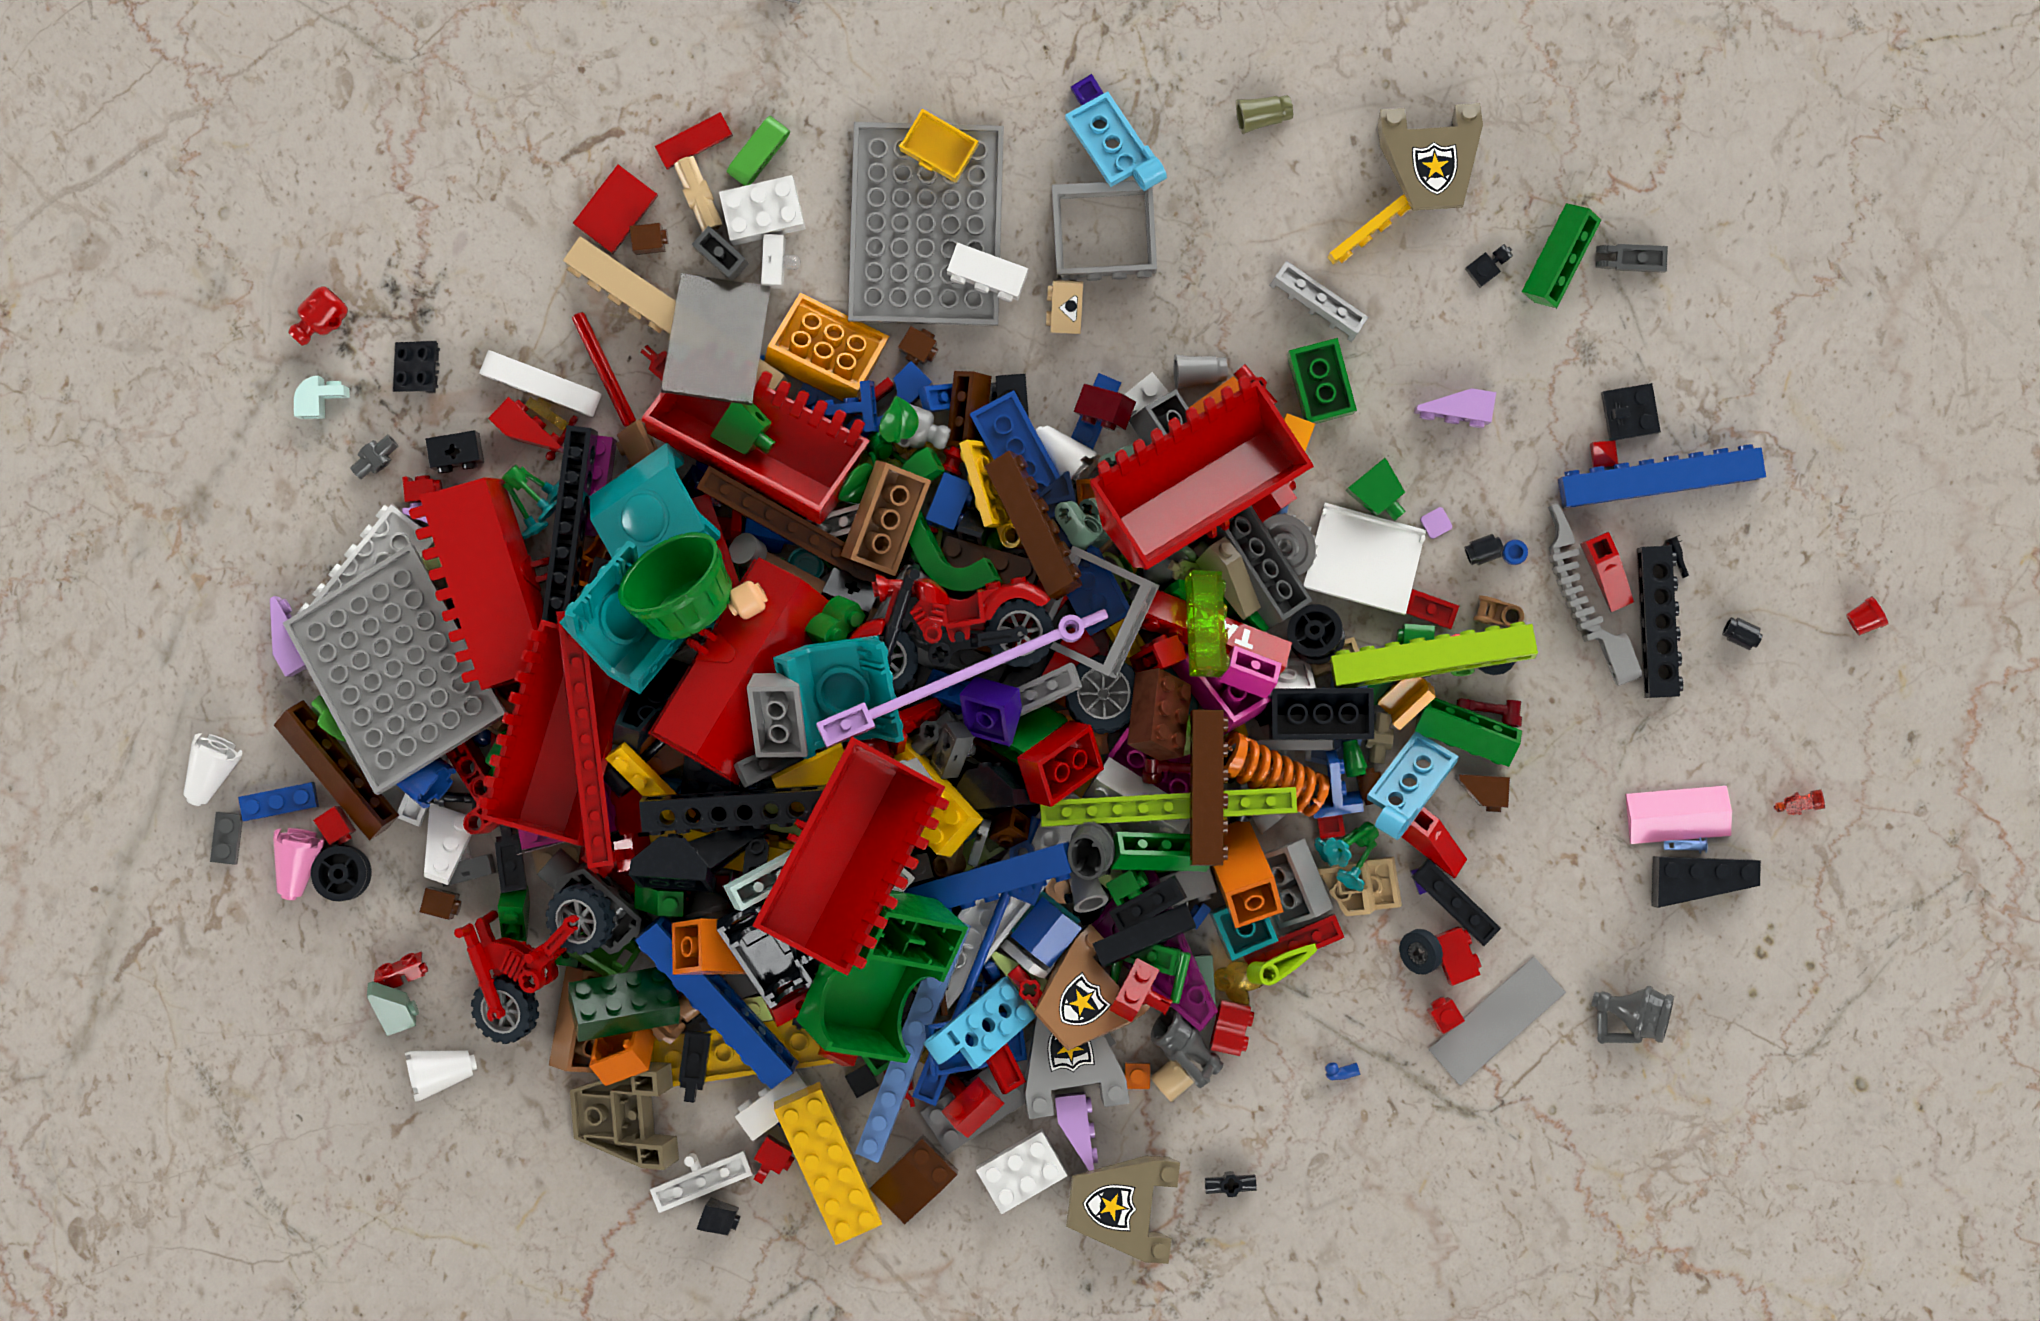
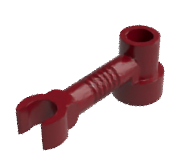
[1456,698,1522,728]
[1142,755,1190,784]

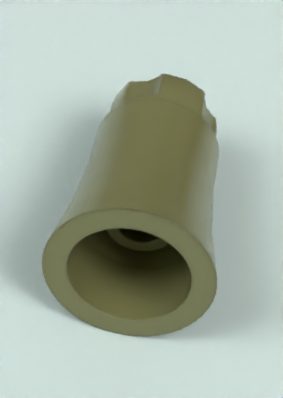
[1236,95,1294,134]

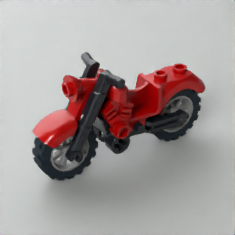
[849,563,1054,691]

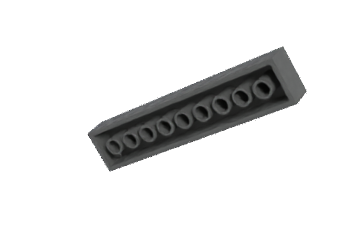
[1129,389,1313,630]

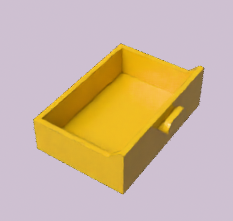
[899,109,979,183]

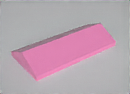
[1625,786,1732,844]

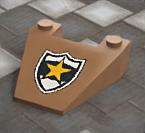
[1034,924,1151,1051]

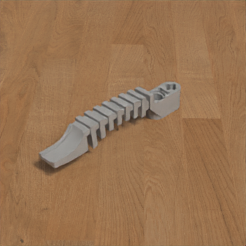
[1548,503,1642,686]

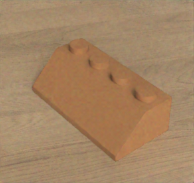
[616,419,658,469]
[840,460,931,576]
[549,966,602,1073]

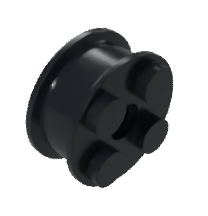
[1287,604,1345,665]
[311,845,372,902]

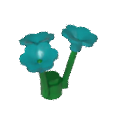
[502,464,559,539]
[1314,821,1379,892]

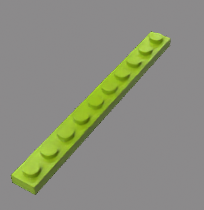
[1040,787,1298,827]

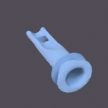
[1664,837,1708,854]

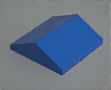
[1011,896,1082,968]

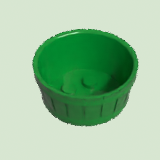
[618,532,732,640]

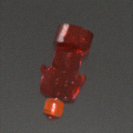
[1774,789,1825,815]

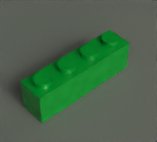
[1522,203,1601,309]
[1415,697,1522,767]
[1110,832,1210,872]

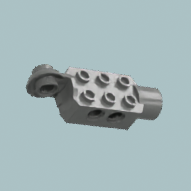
[537,848,650,954]

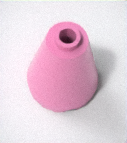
[273,828,325,900]

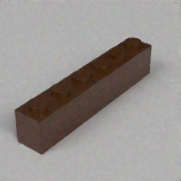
[984,450,1083,600]
[274,700,399,841]
[1190,710,1228,866]

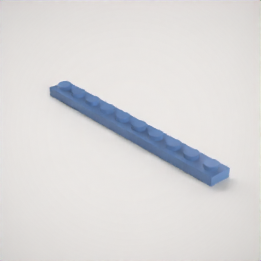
[855,922,971,1163]

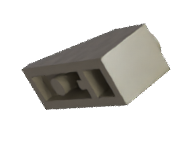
[1195,536,1261,620]

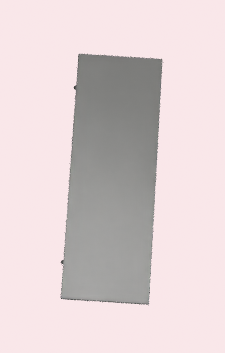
[1428,956,1566,1086]

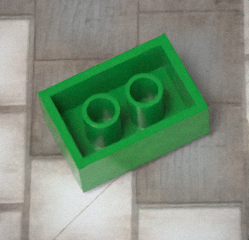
[1286,338,1357,424]

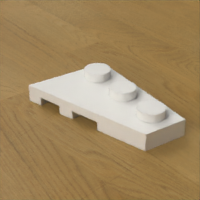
[424,802,472,885]

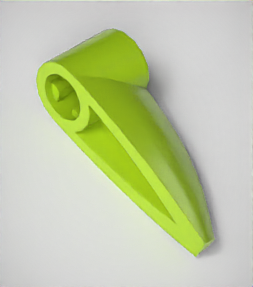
[1246,943,1317,986]

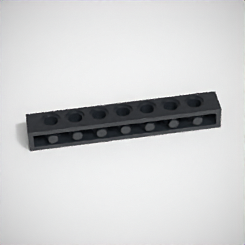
[542,425,598,624]
[639,785,826,835]

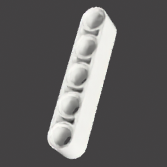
[479,350,602,418]

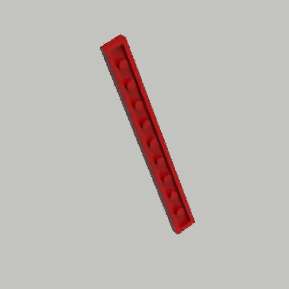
[556,610,614,869]

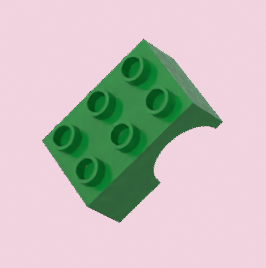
[796,890,968,1063]

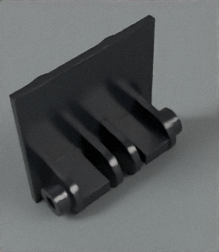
[393,341,440,393]

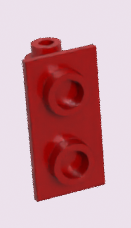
[374,951,429,988]

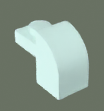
[294,376,350,419]

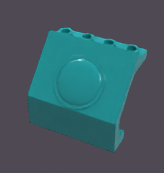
[590,443,721,558]
[559,541,687,694]
[773,635,904,759]

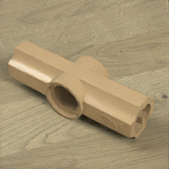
[674,156,723,232]

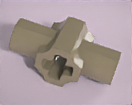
[1365,712,1394,764]

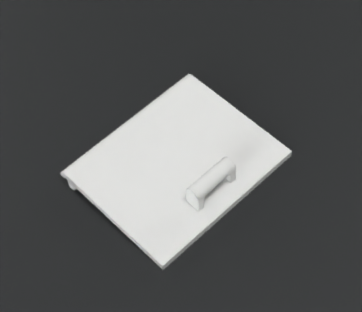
[1303,503,1426,616]

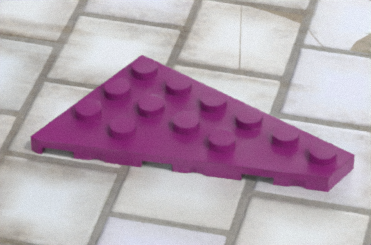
[1092,870,1218,1032]

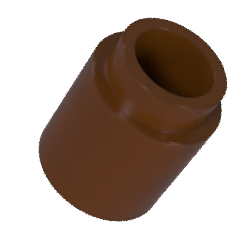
[1356,767,1381,806]

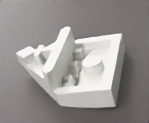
[1000,939,1055,979]

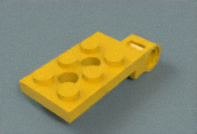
[959,440,1024,549]

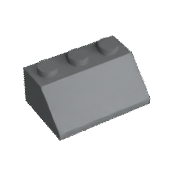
[747,673,808,757]
[1264,838,1333,929]

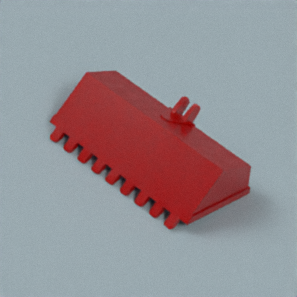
[641,342,870,525]
[1090,375,1314,570]
[409,477,550,690]
[648,557,829,785]
[476,619,630,846]
[752,737,949,976]

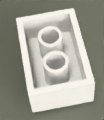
[719,175,806,246]
[976,1128,1067,1214]

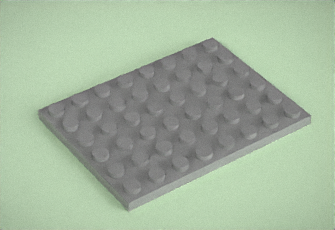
[848,122,1004,326]
[283,544,507,795]

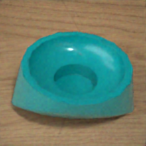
[787,548,825,578]

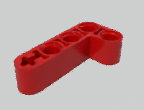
[446,738,500,834]

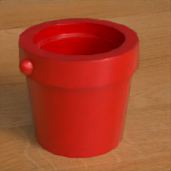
[1846,596,1889,636]

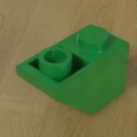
[498,885,530,942]

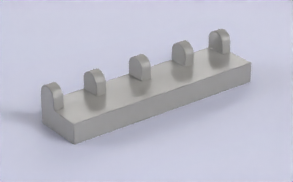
[1269,261,1369,342]
[1232,740,1334,760]

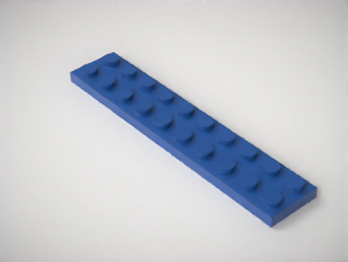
[970,390,1130,636]

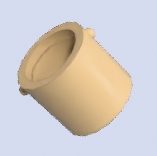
[1150,1060,1194,1102]

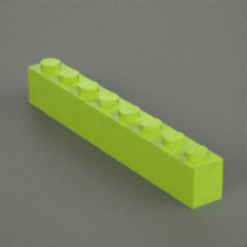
[1330,622,1538,688]

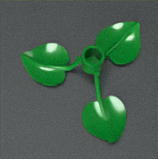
[838,396,934,504]

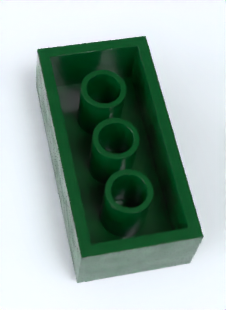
[568,967,680,1042]

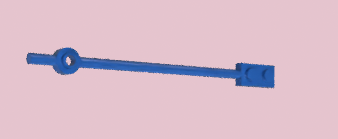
[912,816,1041,1106]

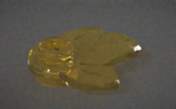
[1214,960,1262,1005]

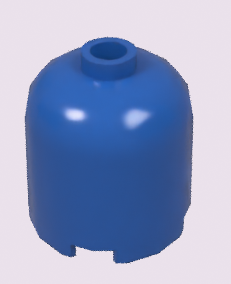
[396,758,456,808]

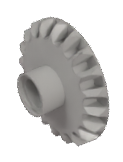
[1263,513,1318,576]

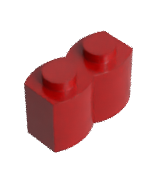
[1209,999,1254,1056]

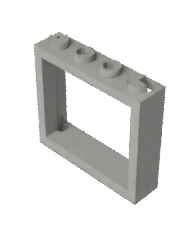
[1052,180,1157,281]
[1030,546,1159,679]

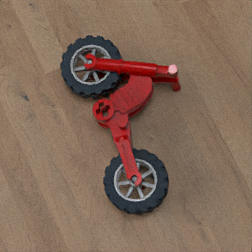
[454,883,615,1044]

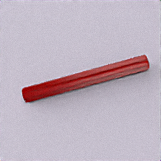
[572,312,636,427]

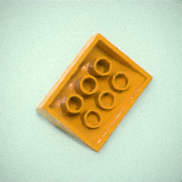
[764,293,889,402]

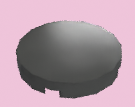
[967,817,992,868]

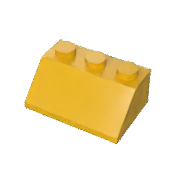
[771,743,844,826]

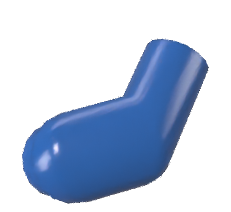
[1325,1062,1361,1081]

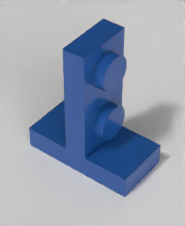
[812,380,879,433]
[1310,750,1364,819]

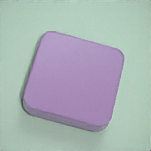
[1420,507,1452,539]

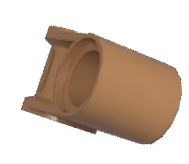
[1473,595,1524,628]

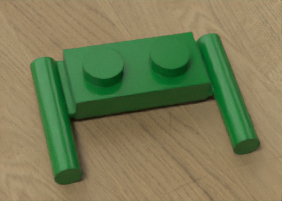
[1109,944,1191,1004]

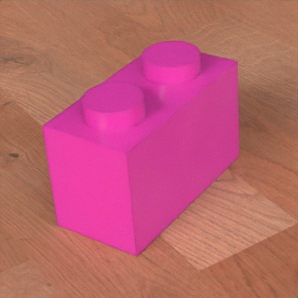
[1219,646,1282,699]

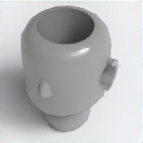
[897,404,951,449]

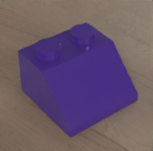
[959,676,1022,746]

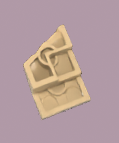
[1317,856,1402,916]

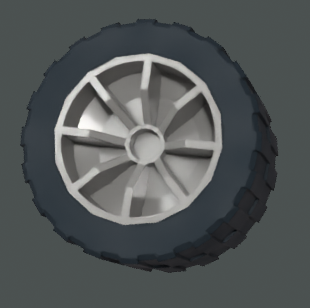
[1065,655,1136,734]

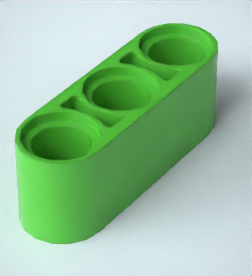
[727,116,791,186]

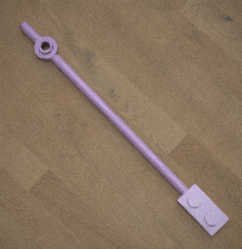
[816,609,1108,748]

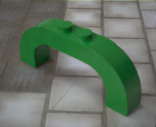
[901,447,1002,593]

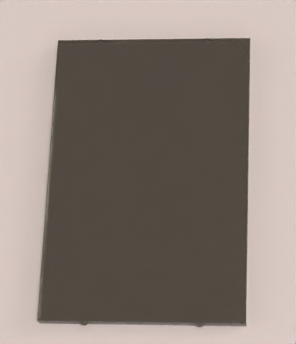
[661,273,771,405]

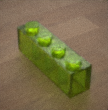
[1185,570,1230,677]

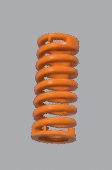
[1224,731,1330,817]

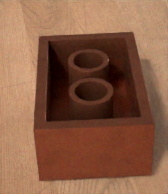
[1127,668,1192,761]

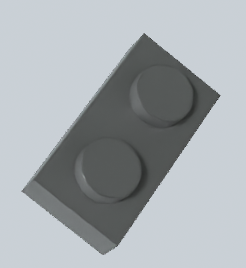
[210,812,243,865]

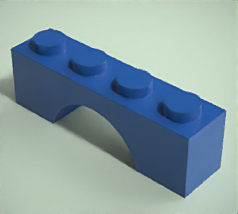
[845,361,933,455]

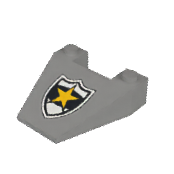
[1023,1016,1129,1119]

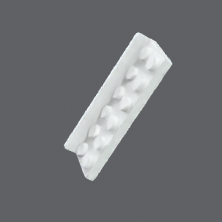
[297,503,433,614]

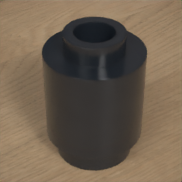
[1464,534,1504,566]
[1722,617,1763,650]

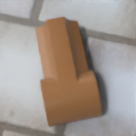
[933,843,966,878]

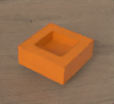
[1125,1063,1150,1089]

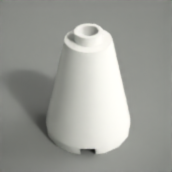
[1036,425,1100,490]
[183,733,242,806]
[405,1051,477,1102]

